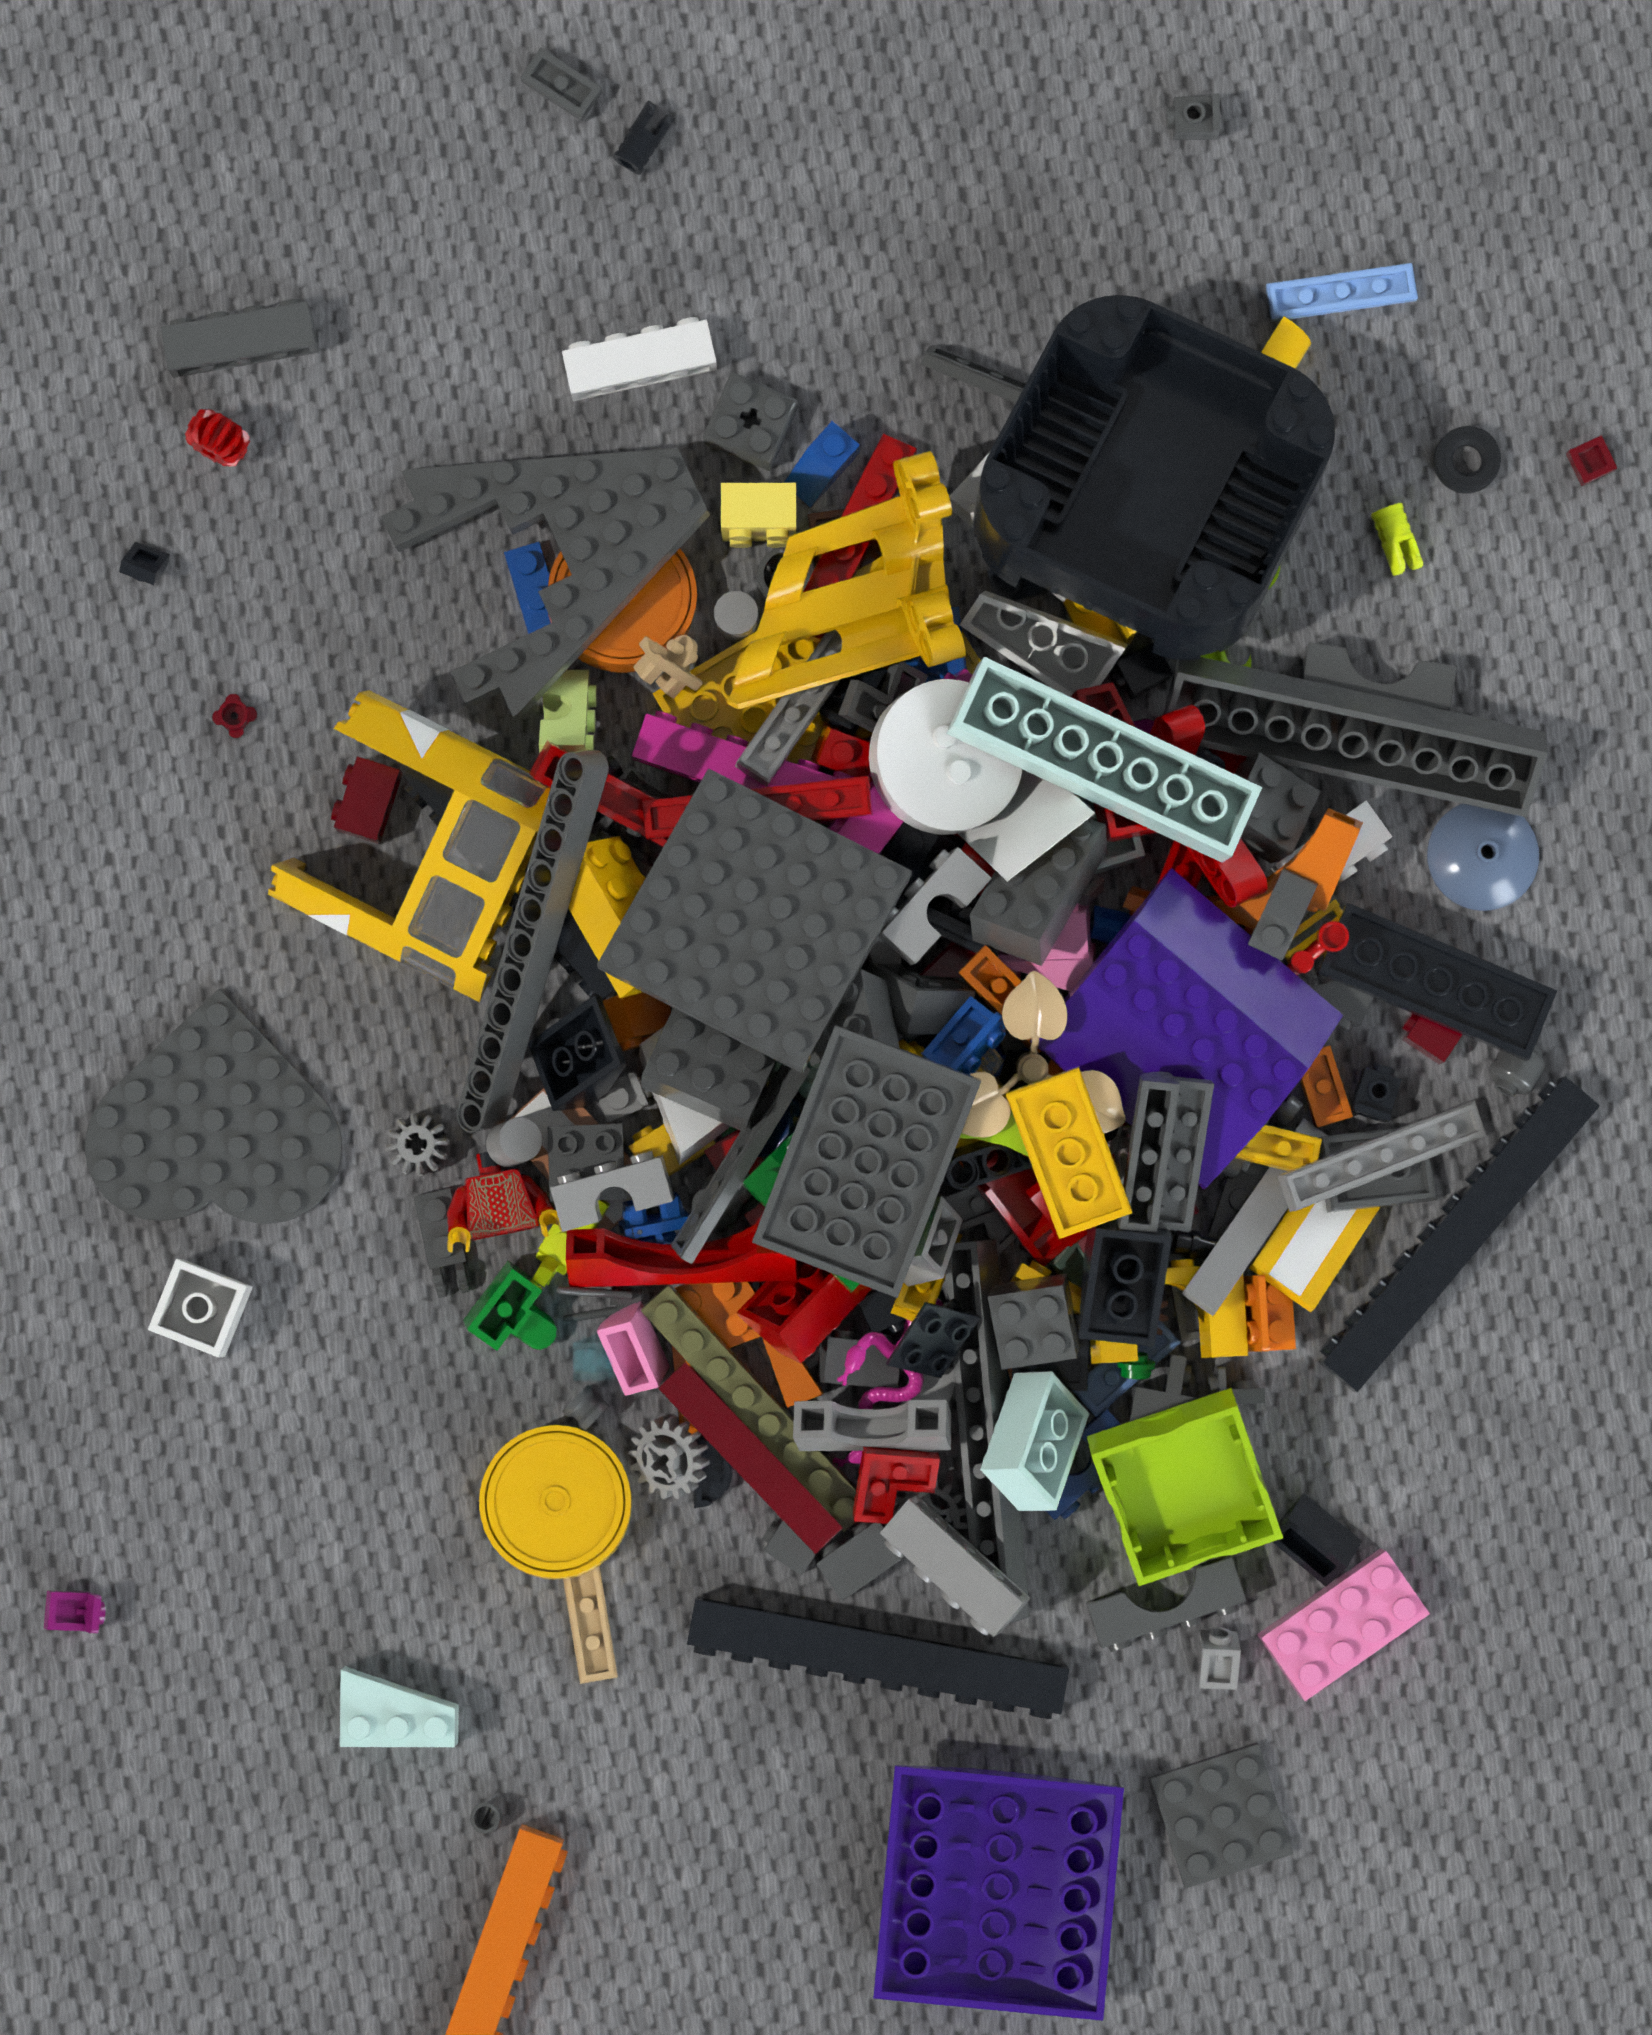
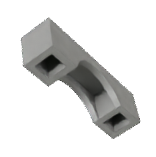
[793,1400,952,1451]

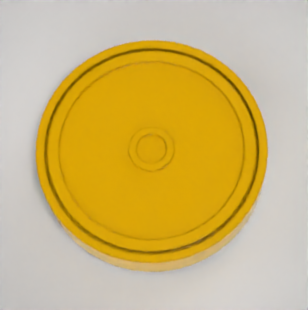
[479,1425,632,1580]

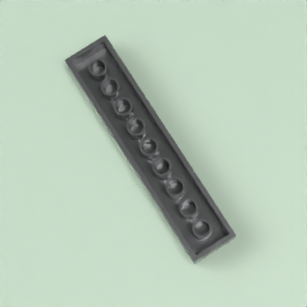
[1163,657,1548,817]

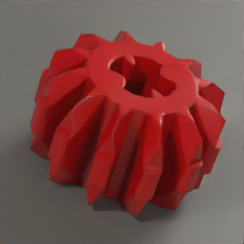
[185,409,250,467]

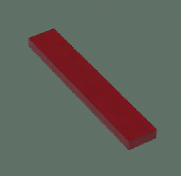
[658,1362,843,1554]

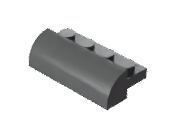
[1117,1072,1214,1233]

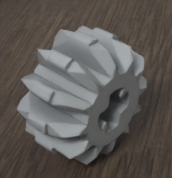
[385,1113,450,1177]

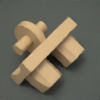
[633,635,703,698]

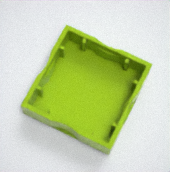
[1087,1388,1283,1586]

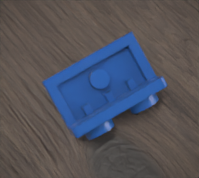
[921,996,1006,1075]

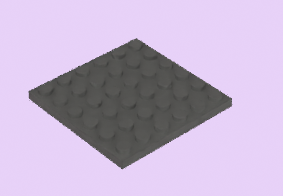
[597,768,912,1073]

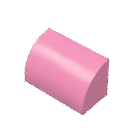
[596,1301,669,1396]

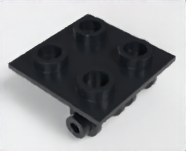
[886,1299,980,1378]

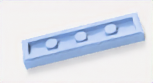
[1266,263,1418,322]

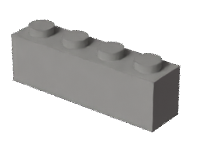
[880,1495,1031,1637]

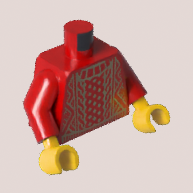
[447,1152,562,1252]

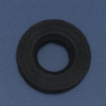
[1433,426,1501,494]

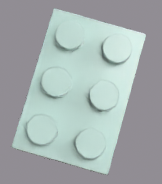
[980,1371,1089,1511]

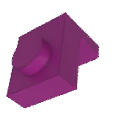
[44,1590,106,1634]

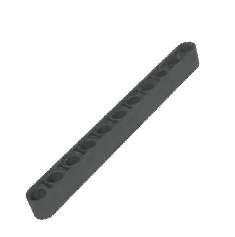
[457,750,609,1133]

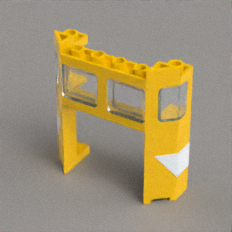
[268,690,551,1003]

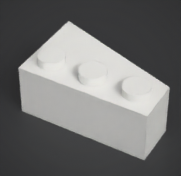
[639,1027,731,1165]

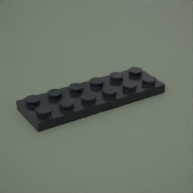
[1318,903,1557,1061]

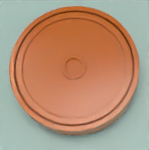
[548,548,697,673]

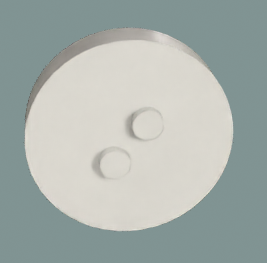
[869,679,1023,835]

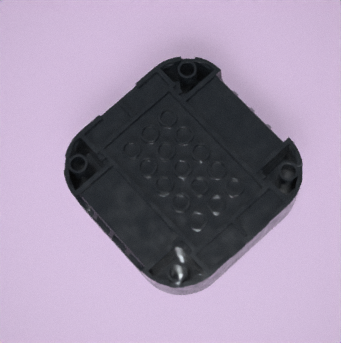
[973,295,1335,660]

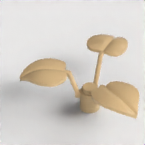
[962,971,1126,1138]

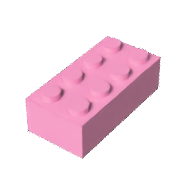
[1257,1548,1430,1701]

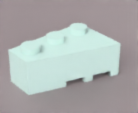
[340,1666,459,1747]

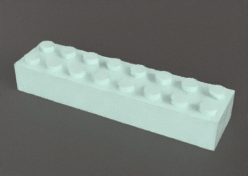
[946,657,1262,863]

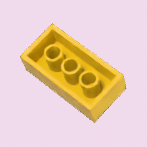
[568,836,646,998]

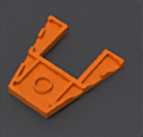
[672,1282,824,1434]

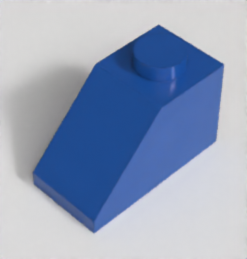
[784,421,860,508]

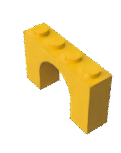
[1090,1259,1248,1364]

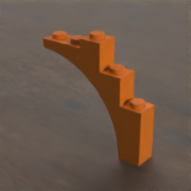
[1122,808,1363,935]

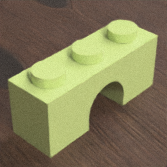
[539,670,597,754]

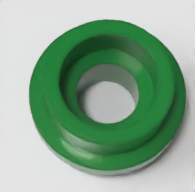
[1117,1351,1155,1379]

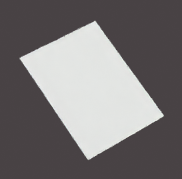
[958,770,1095,882]

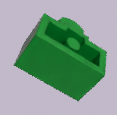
[463,1260,557,1351]

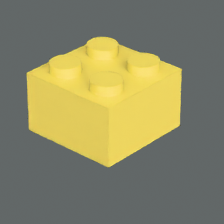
[721,483,796,548]

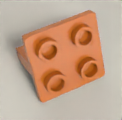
[1243,1275,1296,1352]

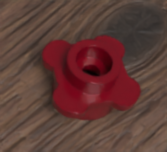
[212,694,257,738]

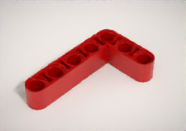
[1150,704,1268,907]

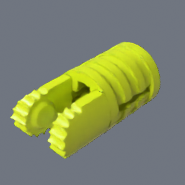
[1371,503,1423,576]

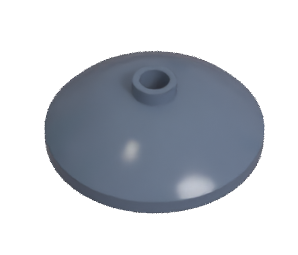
[1427,803,1539,911]

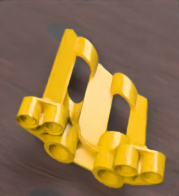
[727,451,966,709]

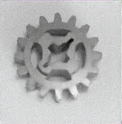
[629,1416,710,1499]

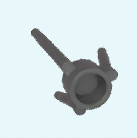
[556,1285,642,1322]

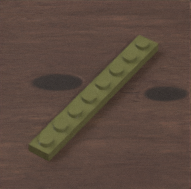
[641,1284,857,1533]

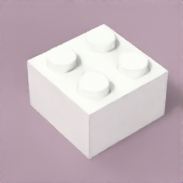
[148,1259,253,1357]

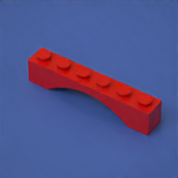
[529,740,668,847]
[565,1223,797,1287]

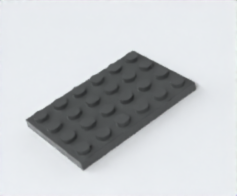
[752,1024,981,1298]

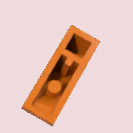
[958,945,1041,1053]

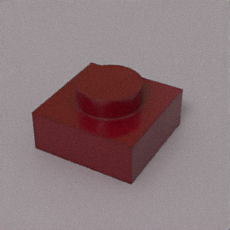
[1566,435,1617,487]

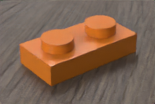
[1300,1046,1353,1128]

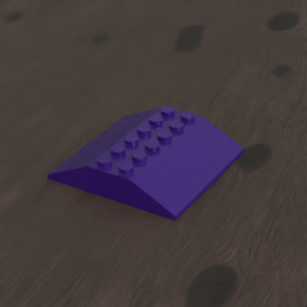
[1030,868,1343,1189]
[873,1765,1124,2021]

